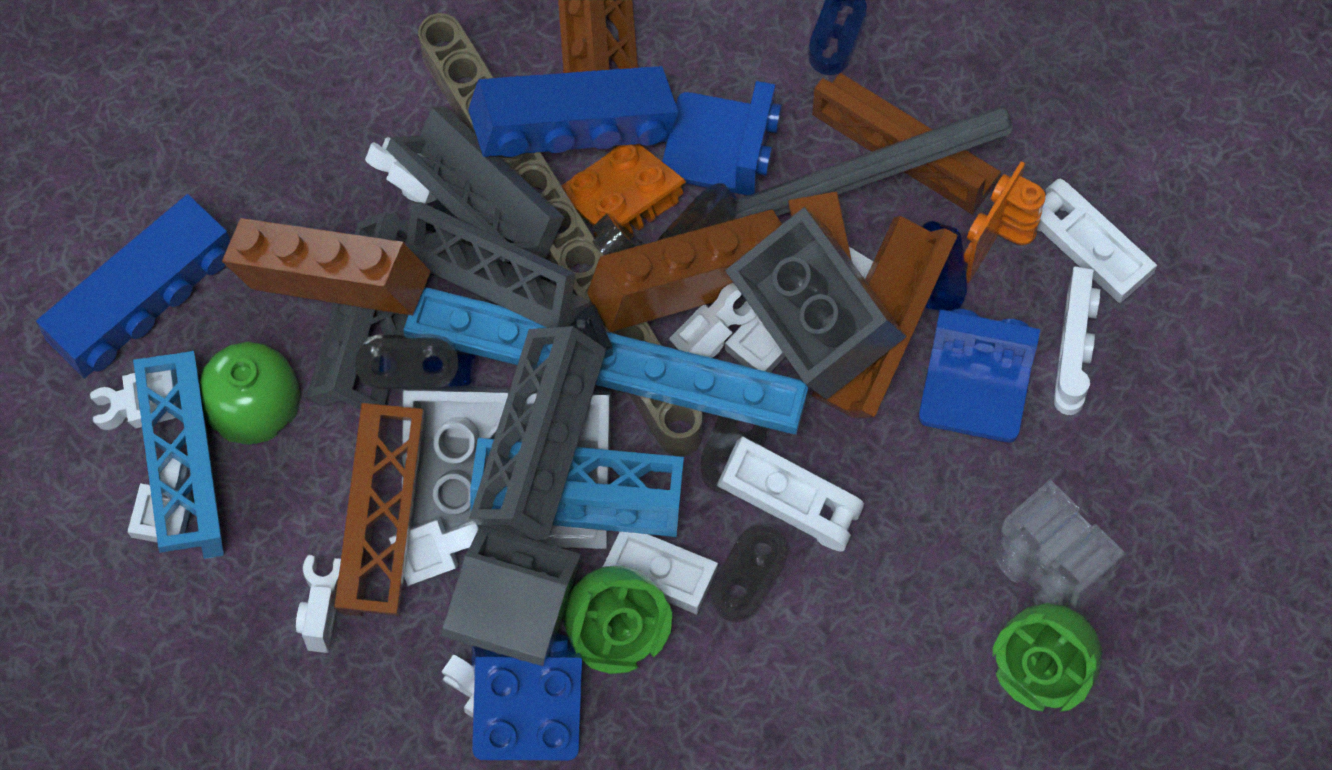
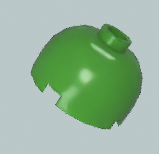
[199,341,301,445]
[564,565,672,674]
[993,603,1102,712]

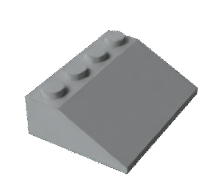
[402,385,612,549]

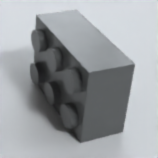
[725,207,907,400]

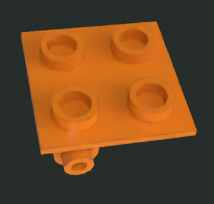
[561,144,686,248]
[962,161,1045,283]

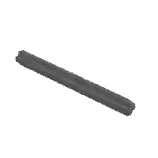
[730,106,1013,220]

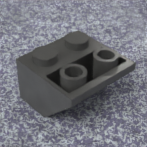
[441,525,581,666]

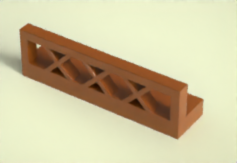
[558,0,638,73]
[812,73,1001,215]
[811,216,958,418]
[334,403,425,616]

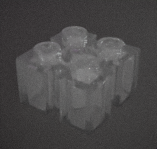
[995,479,1125,614]

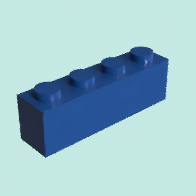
[468,66,679,157]
[36,194,230,379]

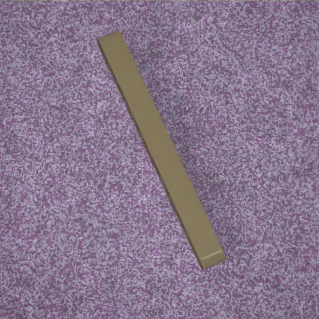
[418,13,703,456]

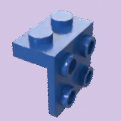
[662,81,782,195]
[919,309,1040,443]
[471,634,582,761]

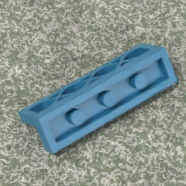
[133,351,224,559]
[470,438,684,537]

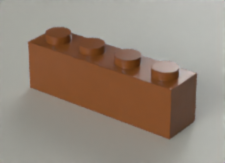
[587,209,782,332]
[222,218,431,316]

